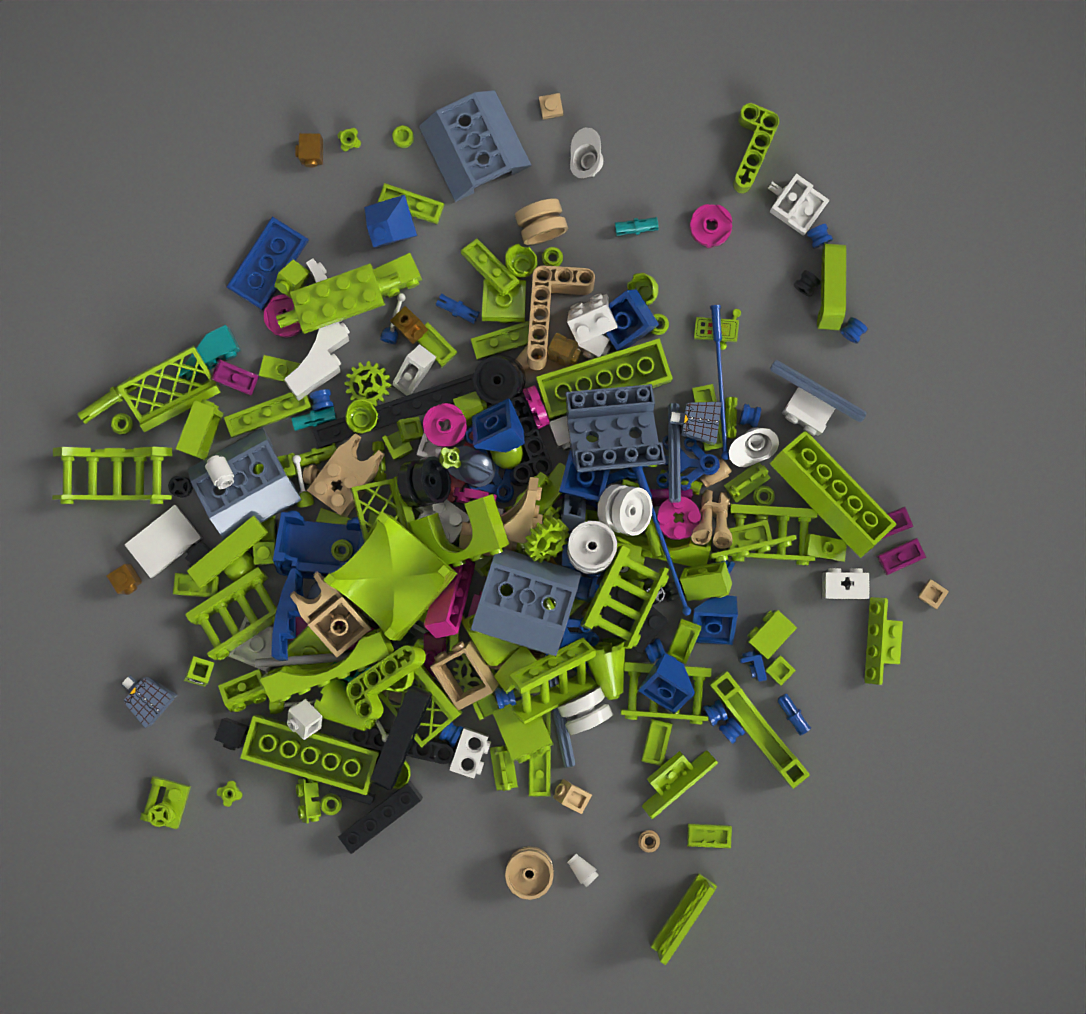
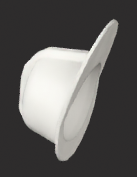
[570,127,603,179]
[729,428,779,467]

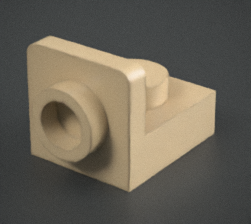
[553,779,592,814]

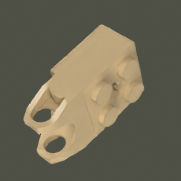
[307,433,385,517]
[290,571,371,657]

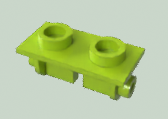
[724,462,771,503]
[490,745,518,791]
[296,778,321,824]

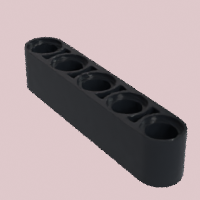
[370,684,432,791]
[349,726,455,764]

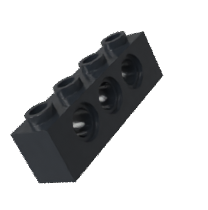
[338,781,423,854]

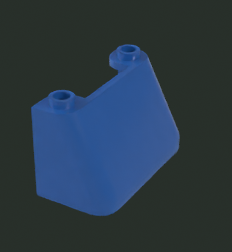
[273,511,368,579]

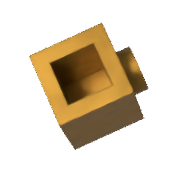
[295,133,323,168]
[390,306,428,344]
[106,564,143,595]

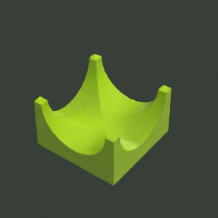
[323,512,458,641]

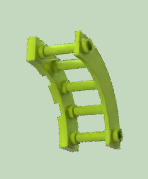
[52,447,172,504]

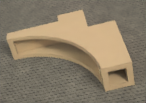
[459,477,543,557]

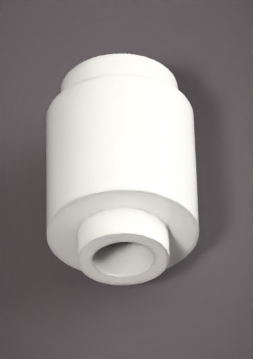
[205,455,234,489]

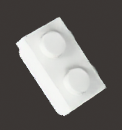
[567,293,617,344]
[782,387,836,436]

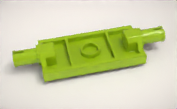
[276,263,402,334]

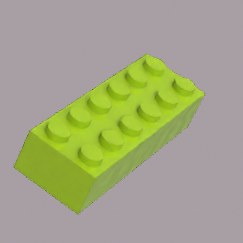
[536,338,673,421]
[769,430,897,558]
[240,714,381,795]

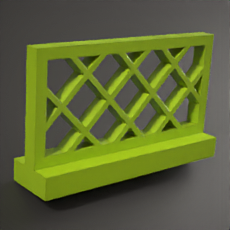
[117,345,220,432]
[351,476,415,543]
[376,659,463,748]
[650,873,717,965]

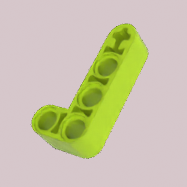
[733,103,779,193]
[817,243,846,330]
[346,646,426,720]

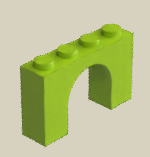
[410,494,510,567]

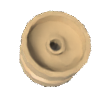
[515,199,568,245]
[505,846,554,900]

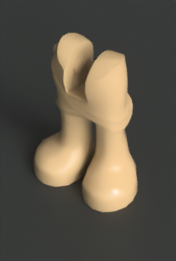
[691,490,733,549]

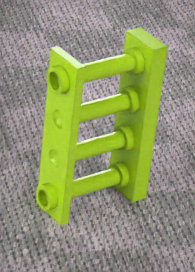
[728,504,817,565]
[580,545,669,649]
[185,567,277,661]
[509,638,597,724]
[620,662,712,724]

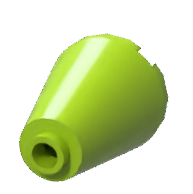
[587,637,625,700]
[314,678,376,731]

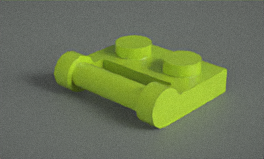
[140,776,191,829]

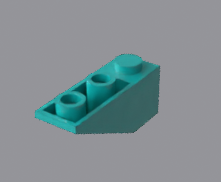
[179,325,241,380]

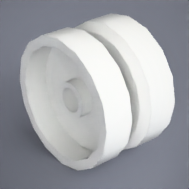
[597,484,653,536]
[567,521,617,574]
[557,686,613,735]

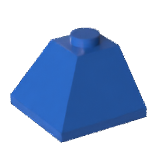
[364,195,417,248]
[472,398,525,453]
[559,451,610,502]
[692,595,738,645]
[638,653,695,714]

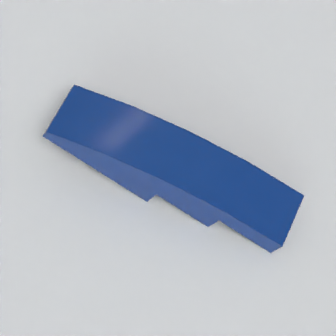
[271,568,303,661]

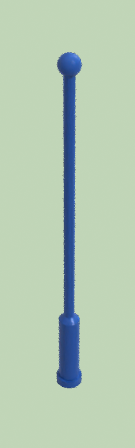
[710,305,729,460]
[632,466,691,615]

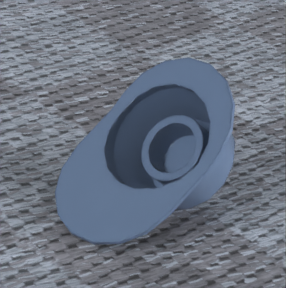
[448,445,496,487]

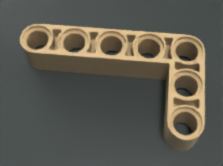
[527,266,595,370]

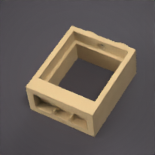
[430,640,499,711]

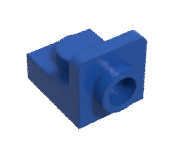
[575,576,599,602]
[738,651,767,682]

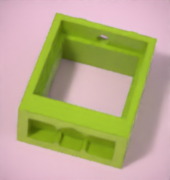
[176,399,224,460]

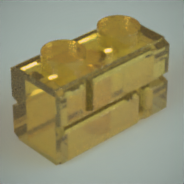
[547,333,581,367]

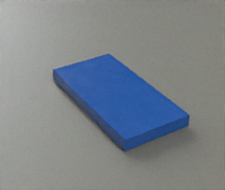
[227,216,309,310]

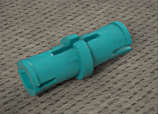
[615,217,659,236]
[292,407,337,431]

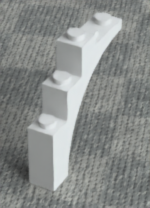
[284,258,350,401]

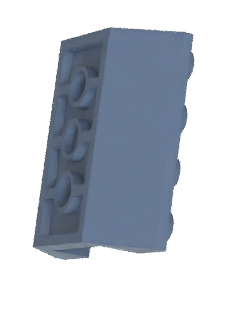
[419,90,531,202]
[566,384,665,472]
[188,428,302,539]
[471,548,581,657]

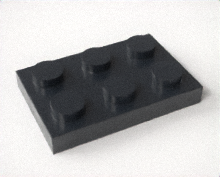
[600,578,668,653]

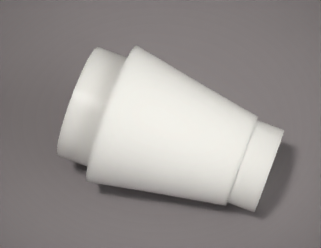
[567,854,599,887]

